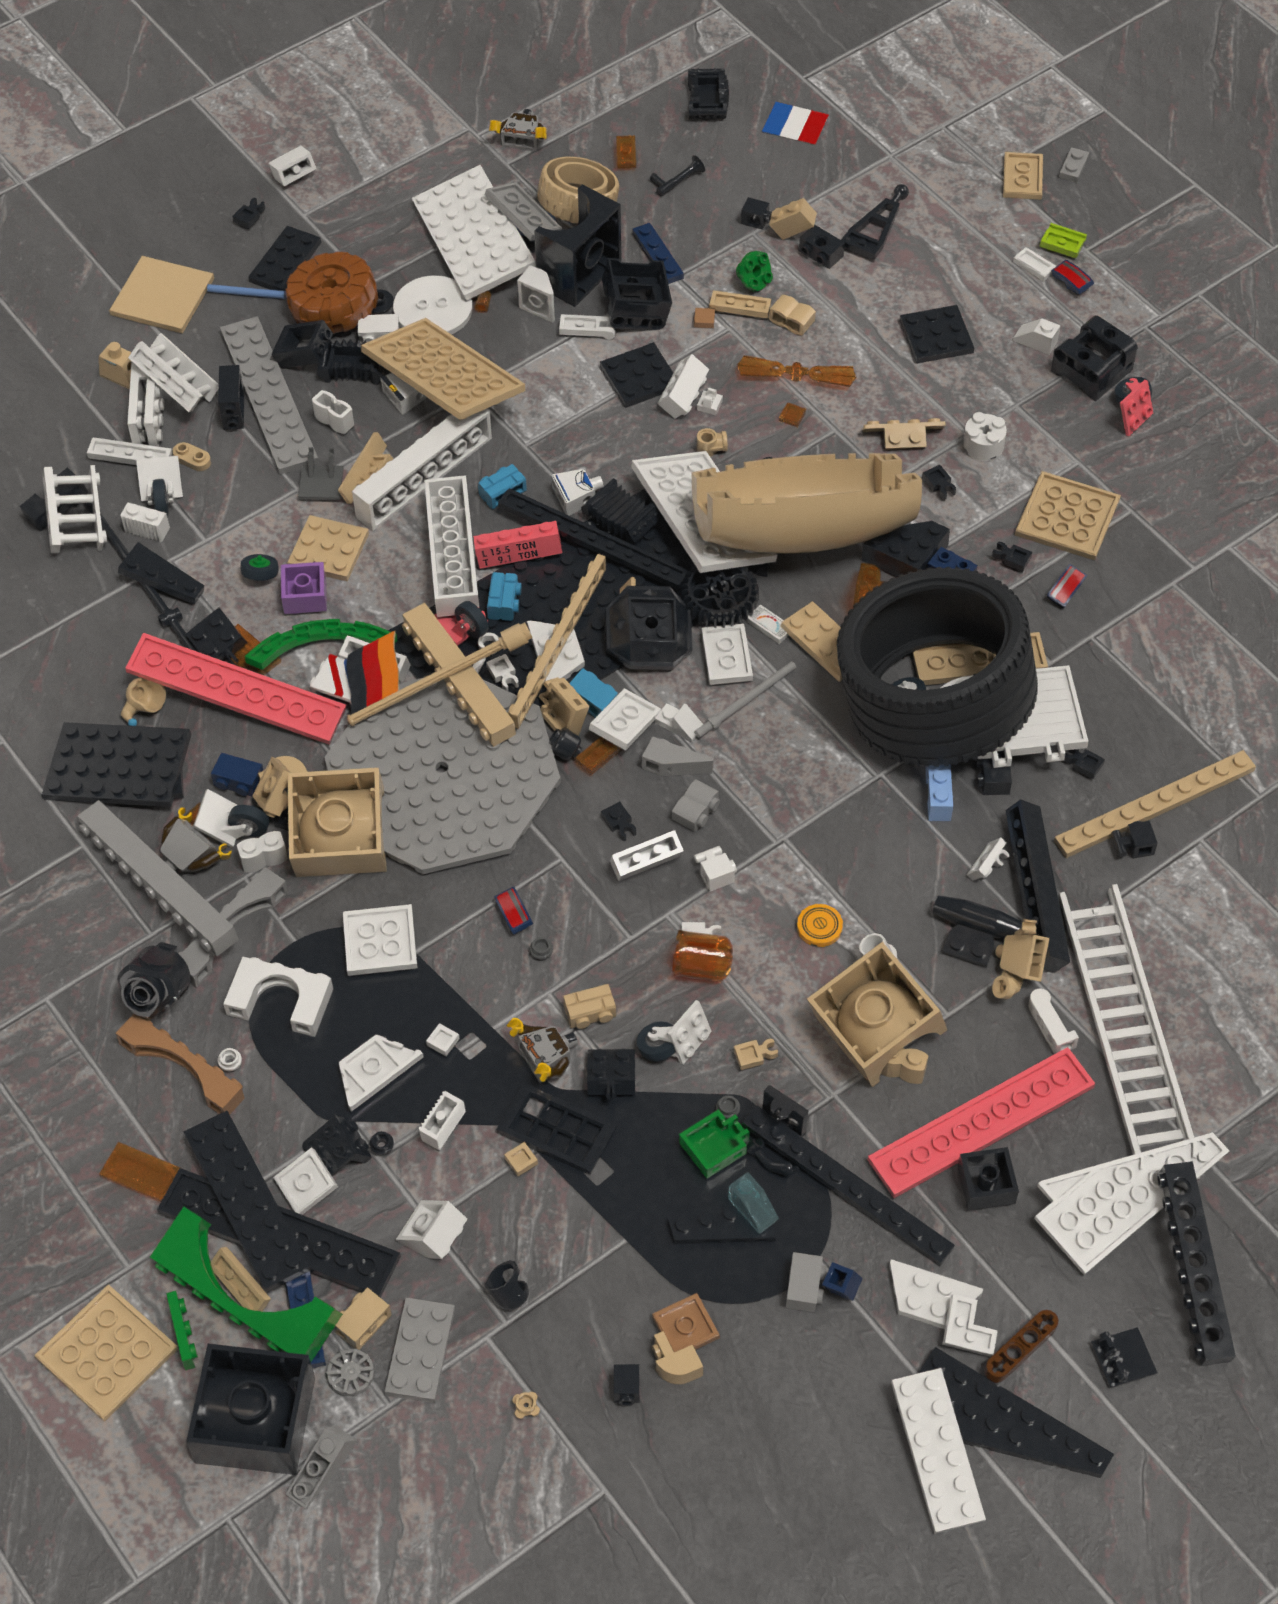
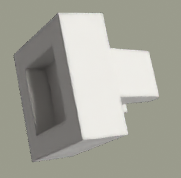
[697,388,723,415]

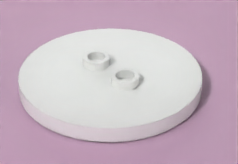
[393,276,473,335]

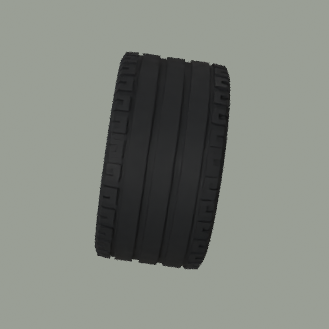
[837,567,1038,767]

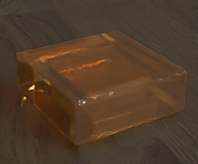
[779,402,806,428]

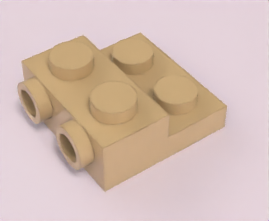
[253,757,291,818]

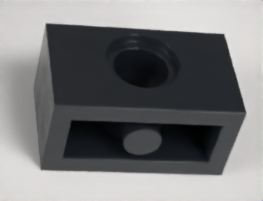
[799,224,845,269]

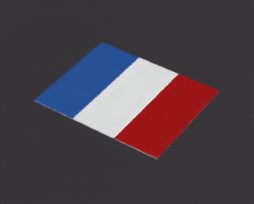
[762,102,829,144]

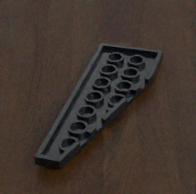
[896,1347,1114,1478]

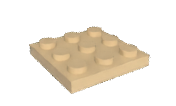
[287,515,369,582]

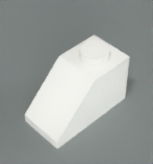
[1013,318,1060,355]

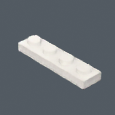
[87,437,173,465]

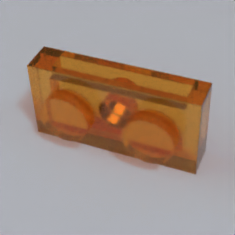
[616,135,636,168]
[576,737,623,775]

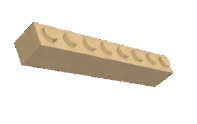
[402,603,516,747]

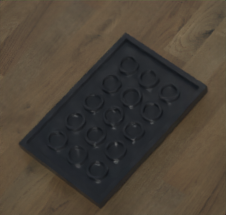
[42,722,191,807]

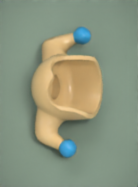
[121,677,166,726]

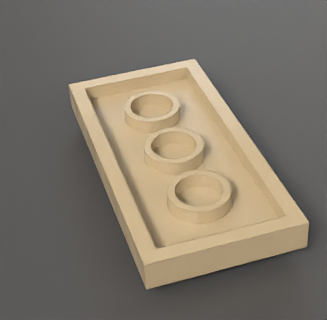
[781,601,842,682]

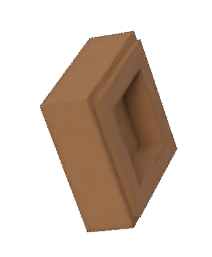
[694,308,715,328]

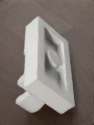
[967,838,1009,881]

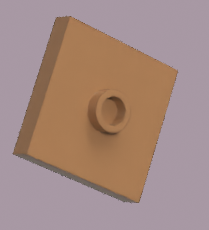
[652,1293,720,1352]

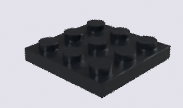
[899,305,974,364]
[600,342,673,408]

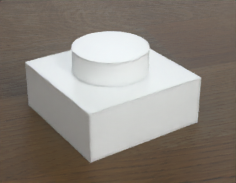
[426,1023,459,1056]

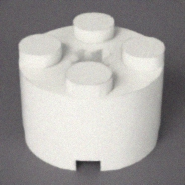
[963,412,1007,461]

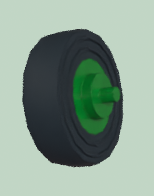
[240,554,279,581]

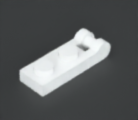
[559,314,615,340]

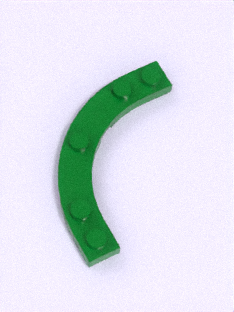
[245,619,397,670]

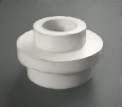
[218,1048,242,1071]

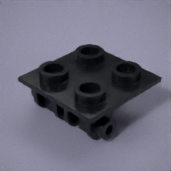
[1091,1327,1158,1388]

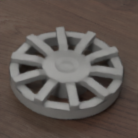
[326,1348,375,1396]

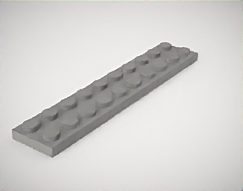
[220,316,319,475]

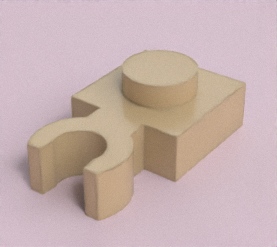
[734,1039,778,1070]

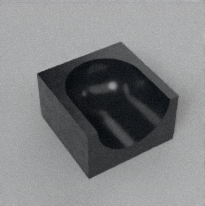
[534,184,622,307]
[186,1343,315,1475]

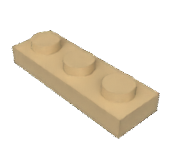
[709,290,771,319]
[211,1247,271,1312]

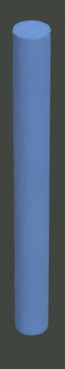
[207,284,286,299]

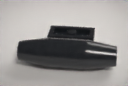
[933,895,1022,968]

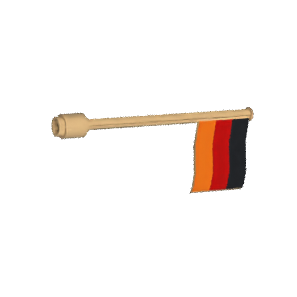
[347,622,533,726]

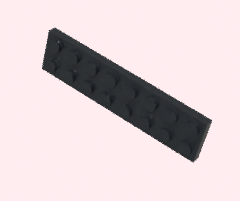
[183,1110,311,1293]

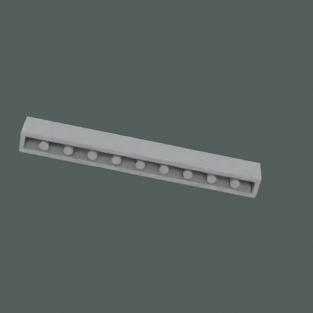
[77,800,239,956]

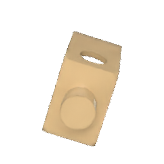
[99,342,132,389]

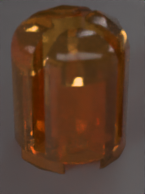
[672,930,733,982]

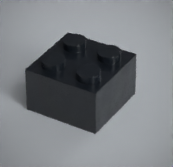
[957,1147,1019,1211]

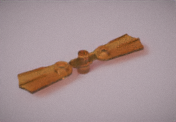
[737,355,857,387]

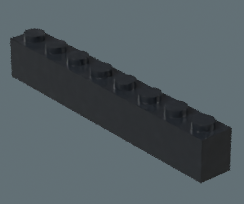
[1005,799,1070,973]

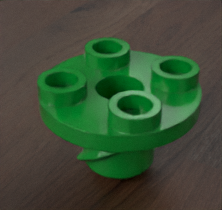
[736,251,773,291]

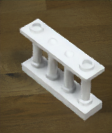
[128,333,219,412]
[42,465,107,553]

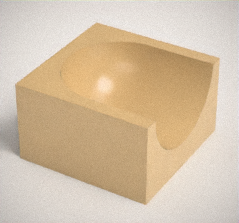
[288,768,387,877]
[807,942,947,1087]

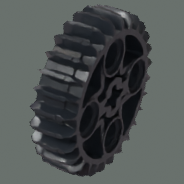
[680,566,759,628]

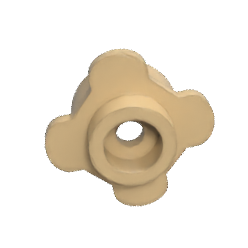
[513,1392,540,1419]

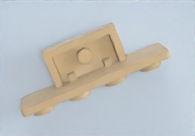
[862,418,946,450]
[338,432,393,504]

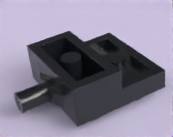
[186,607,248,665]
[587,1049,635,1100]

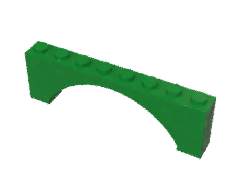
[150,1207,343,1362]

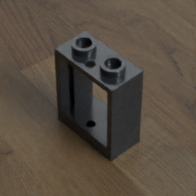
[271,320,333,368]
[218,365,245,430]

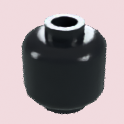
[549,728,582,761]

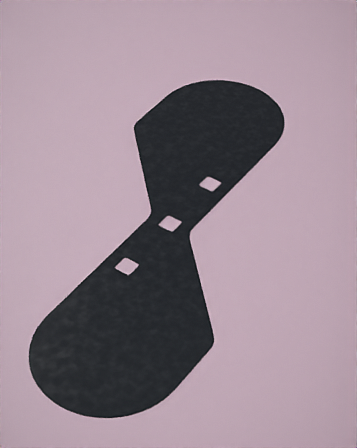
[249,927,832,1304]

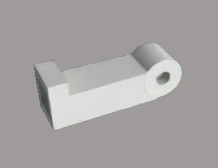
[1028,988,1079,1054]

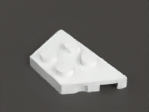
[527,621,585,681]
[339,1035,423,1112]
[889,1259,983,1329]

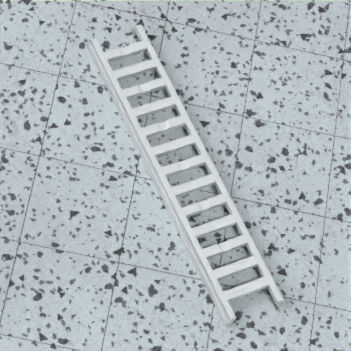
[1058,884,1204,1179]

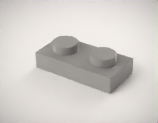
[1059,147,1089,183]

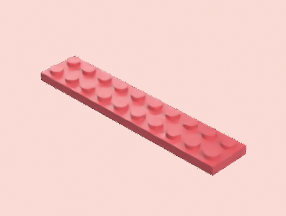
[125,633,346,745]
[867,1047,1095,1198]

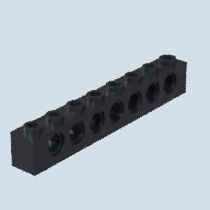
[1157,1161,1236,1366]

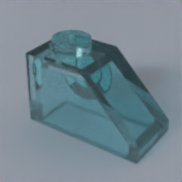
[728,1172,779,1234]

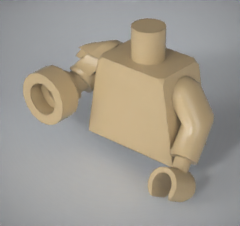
[992,919,1049,1000]

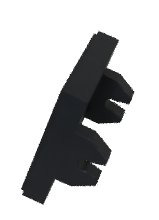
[762,1085,808,1137]

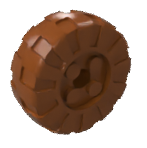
[285,251,378,334]

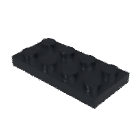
[248,226,322,291]

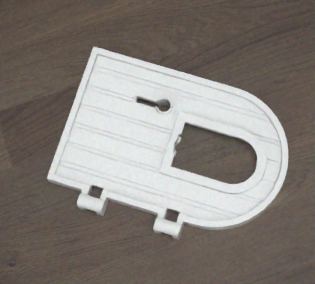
[941,665,1088,768]

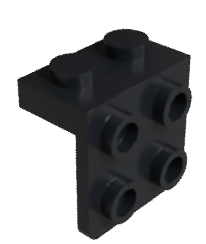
[302,1115,372,1176]

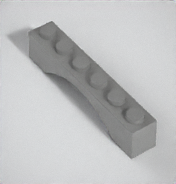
[178,867,288,988]

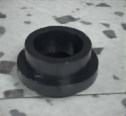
[370,1131,394,1155]

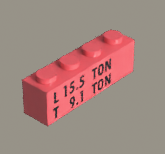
[473,521,562,569]

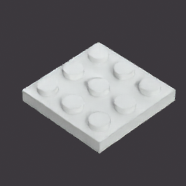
[343,904,417,976]

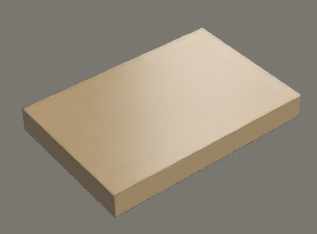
[1003,152,1043,200]

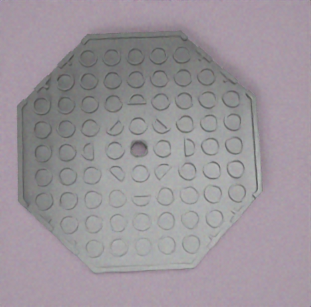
[325,678,561,874]

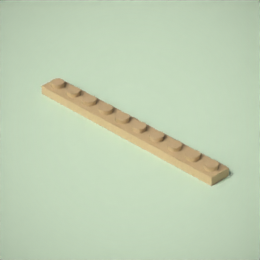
[508,554,606,729]
[1054,750,1256,858]

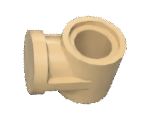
[697,428,728,457]

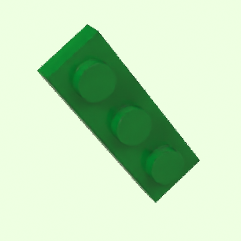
[166,1291,198,1371]

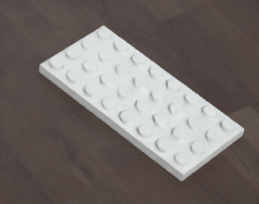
[412,165,536,301]
[631,451,777,573]

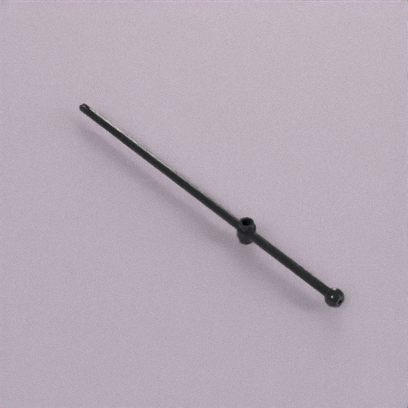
[84,503,199,652]

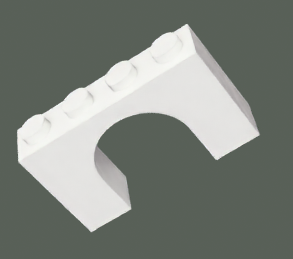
[224,957,333,1037]

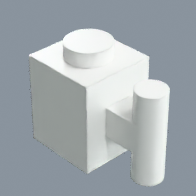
[694,846,737,892]

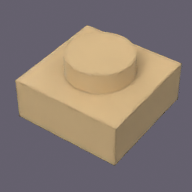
[504,1142,538,1176]

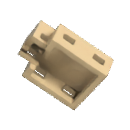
[539,677,590,736]

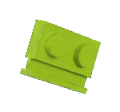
[1040,223,1087,258]

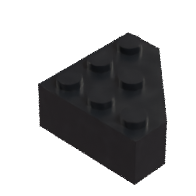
[862,521,950,577]

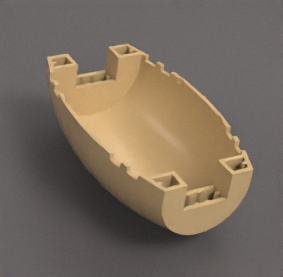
[691,453,922,554]

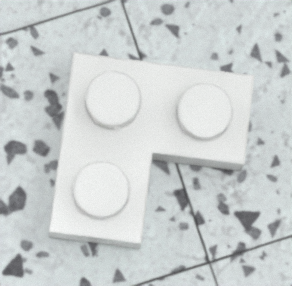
[942,1294,997,1357]

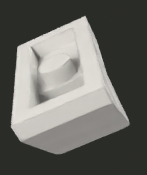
[655,703,703,742]

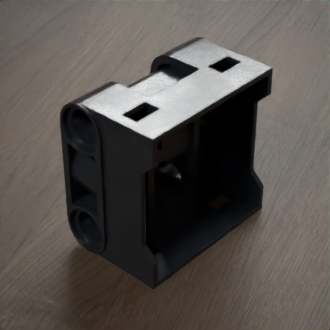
[602,258,672,330]
[1051,315,1138,401]

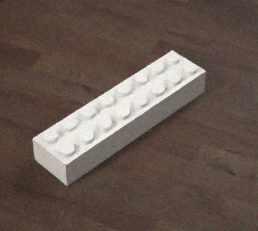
[352,409,492,531]
[424,475,479,617]

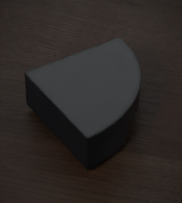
[747,563,768,577]

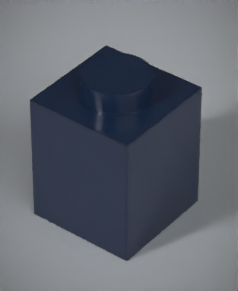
[822,1262,863,1301]

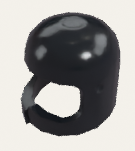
[485,1260,529,1311]

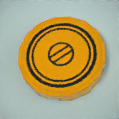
[797,904,843,947]

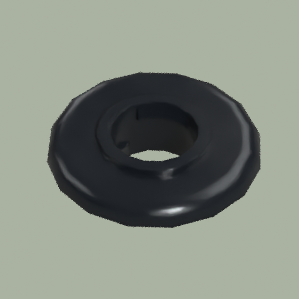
[372,289,394,313]

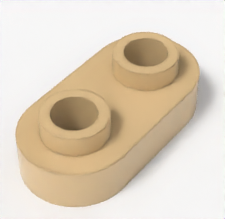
[173,442,211,471]

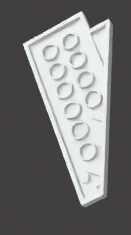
[1034,1132,1229,1275]

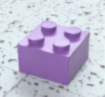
[281,562,327,614]

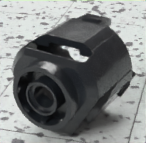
[117,942,191,1019]

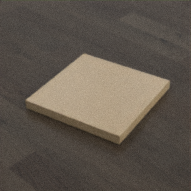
[109,256,214,334]
[1015,471,1121,560]
[34,1284,178,1422]

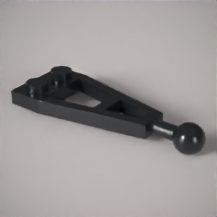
[841,184,909,260]

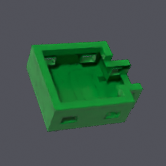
[679,1109,749,1179]

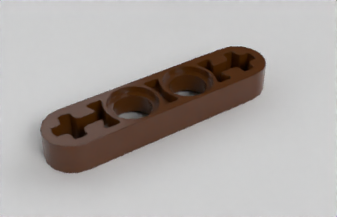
[985,1310,1059,1383]

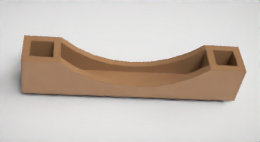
[116,1014,245,1114]

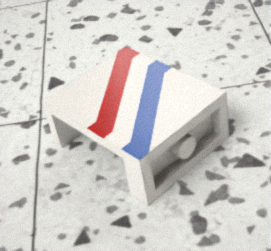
[310,654,351,704]

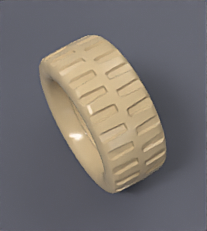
[537,157,619,224]

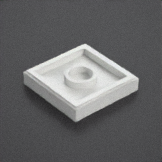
[273,1148,338,1215]

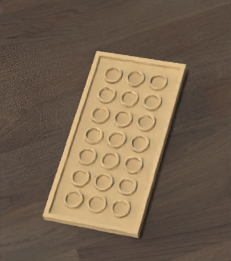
[361,318,525,420]

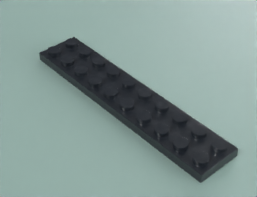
[157,1168,401,1298]

